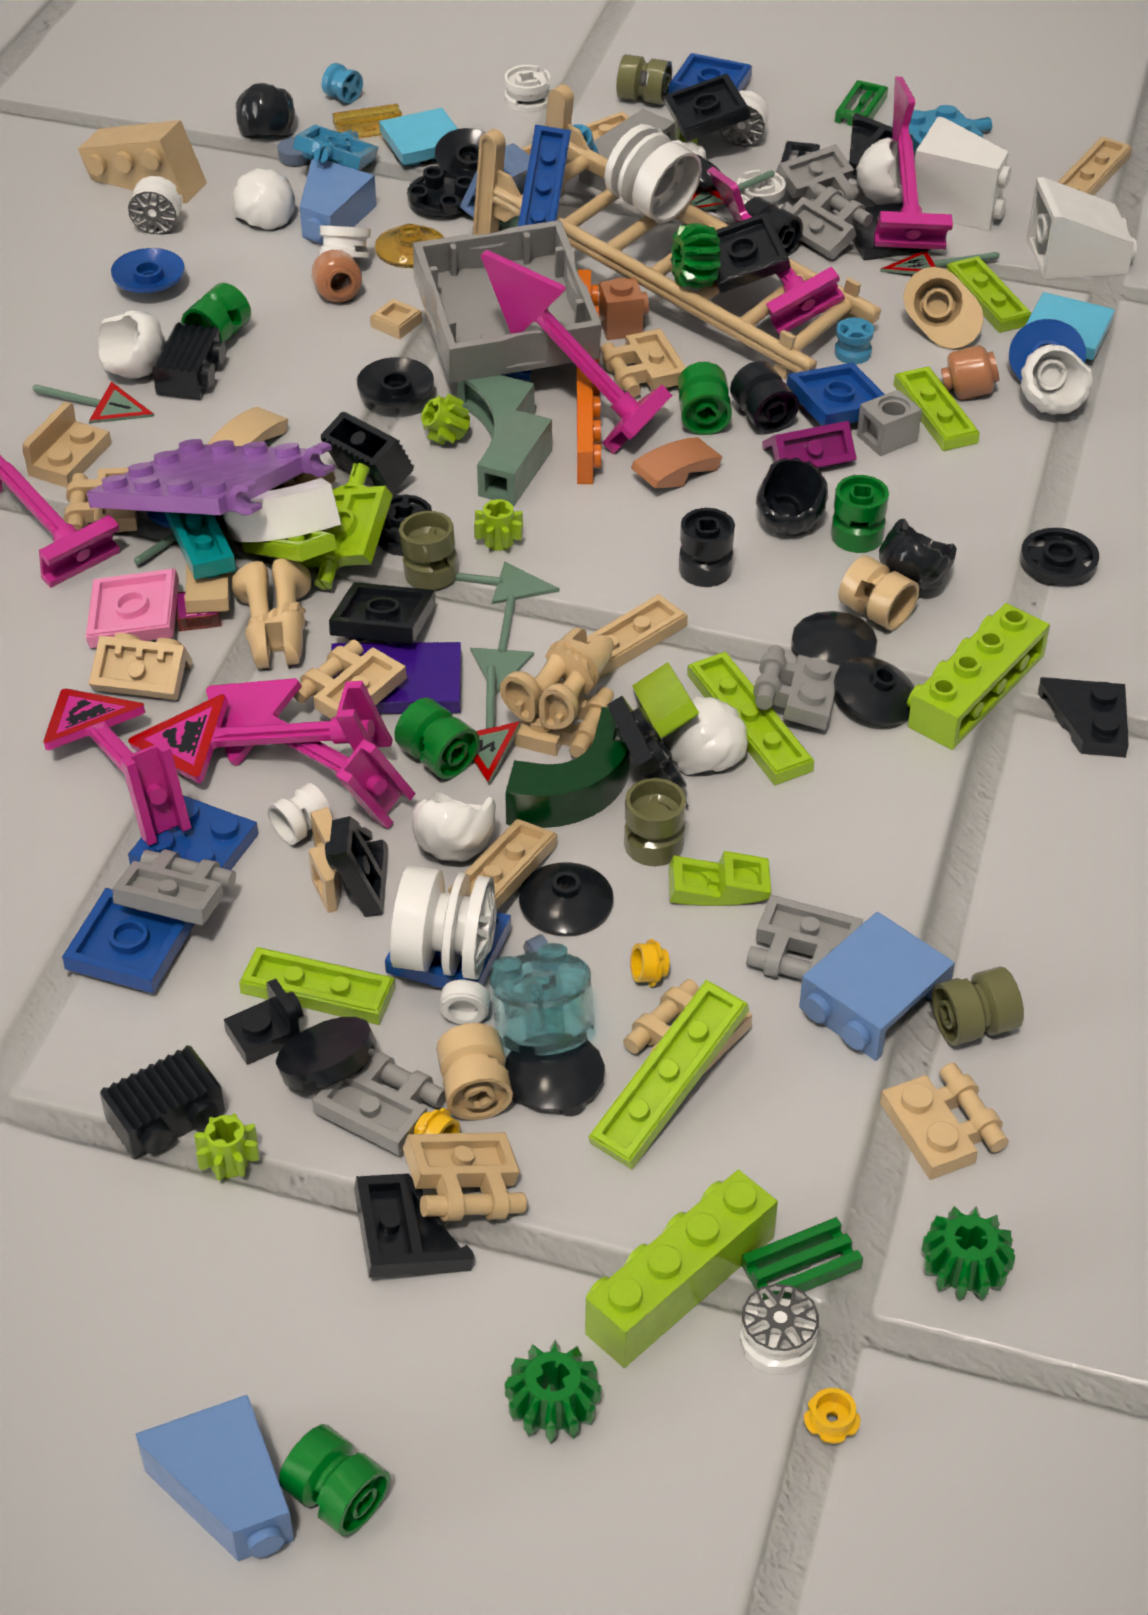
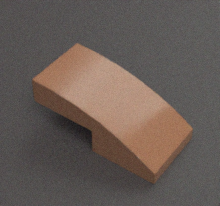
[631,437,722,489]

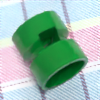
[181,283,251,343]
[678,362,732,435]
[831,475,889,553]
[394,697,480,780]
[279,1424,391,1536]

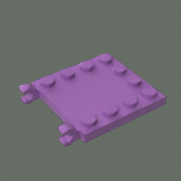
[87,439,335,515]

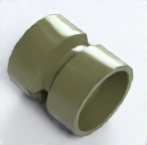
[616,54,672,105]
[399,511,458,590]
[624,778,686,867]
[932,966,1024,1046]

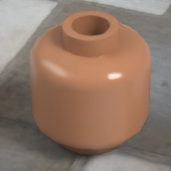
[311,249,362,303]
[941,345,1000,400]

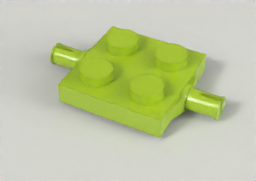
[296,463,393,590]

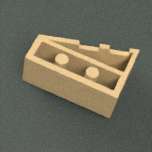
[78,120,207,204]

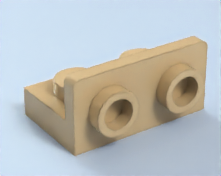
[22,401,112,488]
[89,633,192,700]

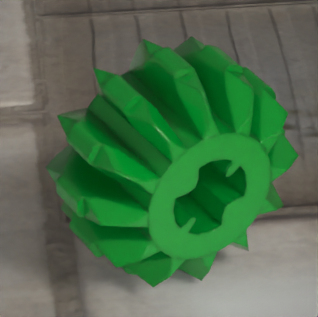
[670,223,722,289]
[921,1205,1016,1300]
[505,1340,601,1443]

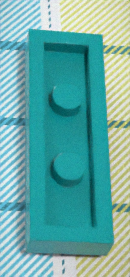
[165,512,236,579]

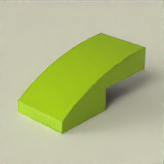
[668,851,771,906]

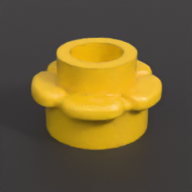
[630,939,670,987]
[413,1108,461,1134]
[804,1388,861,1444]

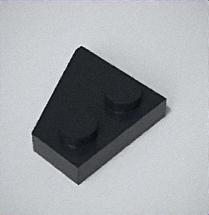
[1038,677,1129,758]

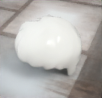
[857,137,902,205]
[232,168,295,230]
[98,310,166,379]
[1020,344,1093,415]
[663,696,748,775]
[411,791,496,862]

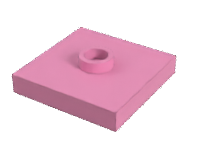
[86,568,179,648]

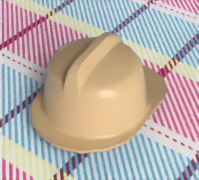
[903,267,984,349]

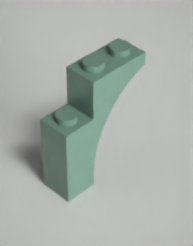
[457,375,552,506]

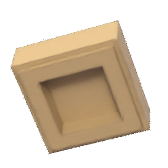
[370,299,423,339]

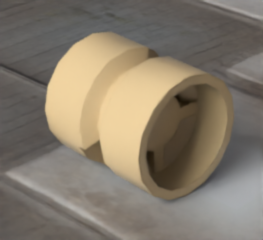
[838,555,919,631]
[436,1023,513,1120]

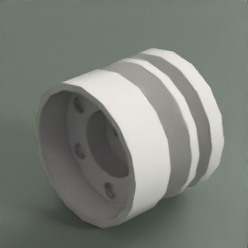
[604,124,702,223]
[390,865,497,979]

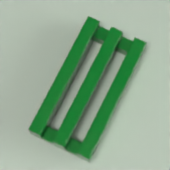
[835,80,888,126]
[741,1217,863,1300]

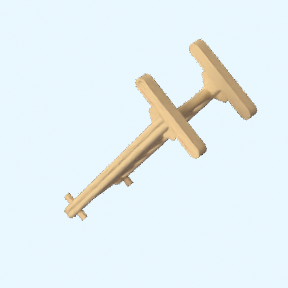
[473,84,881,379]

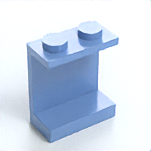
[799,911,955,1061]

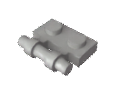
[776,144,864,211]
[788,184,873,260]
[753,645,840,730]
[112,849,236,926]
[746,895,863,980]
[312,1052,446,1156]

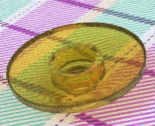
[375,224,444,268]

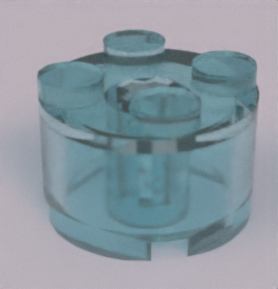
[490,943,595,1055]

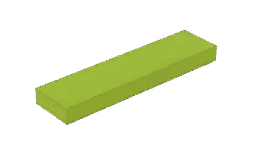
[687,651,815,786]
[588,979,749,1170]

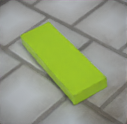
[946,256,1032,333]
[893,366,980,451]
[241,531,338,562]
[632,662,699,738]
[239,947,395,1025]

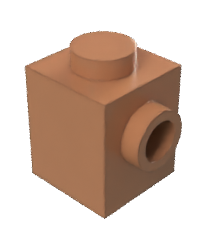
[599,277,649,340]

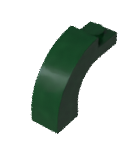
[505,707,630,828]

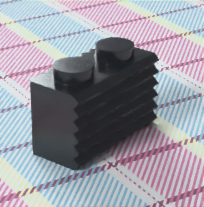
[152,321,226,400]
[321,412,414,494]
[100,1045,225,1159]

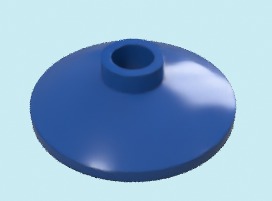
[111,248,185,293]
[1009,319,1086,381]

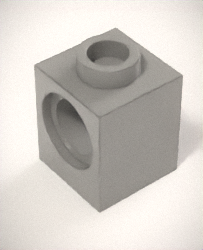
[857,390,922,456]

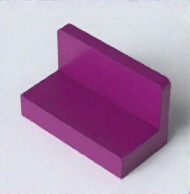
[762,421,857,468]

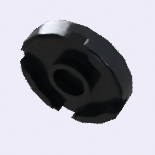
[275,1017,377,1090]

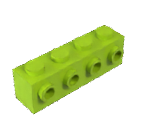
[907,603,1050,750]
[585,1169,778,1368]

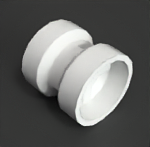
[268,783,333,845]

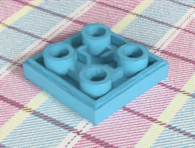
[379,108,458,166]
[1026,292,1115,360]

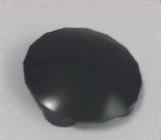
[407,166,473,216]
[791,611,877,666]
[505,1030,605,1117]

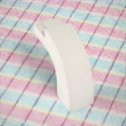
[222,478,341,542]

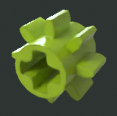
[421,393,470,445]
[474,499,523,551]
[194,1113,260,1181]

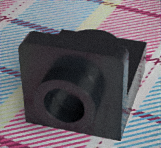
[223,978,304,1065]

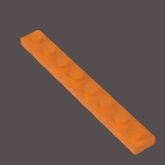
[576,270,601,484]

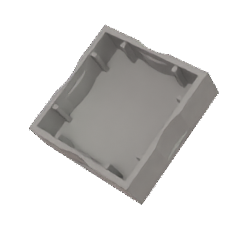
[413,220,602,383]

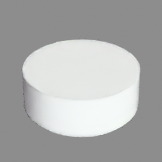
[439,979,490,1025]

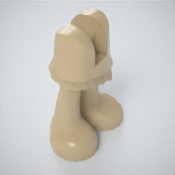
[231,558,311,669]
[500,627,614,730]

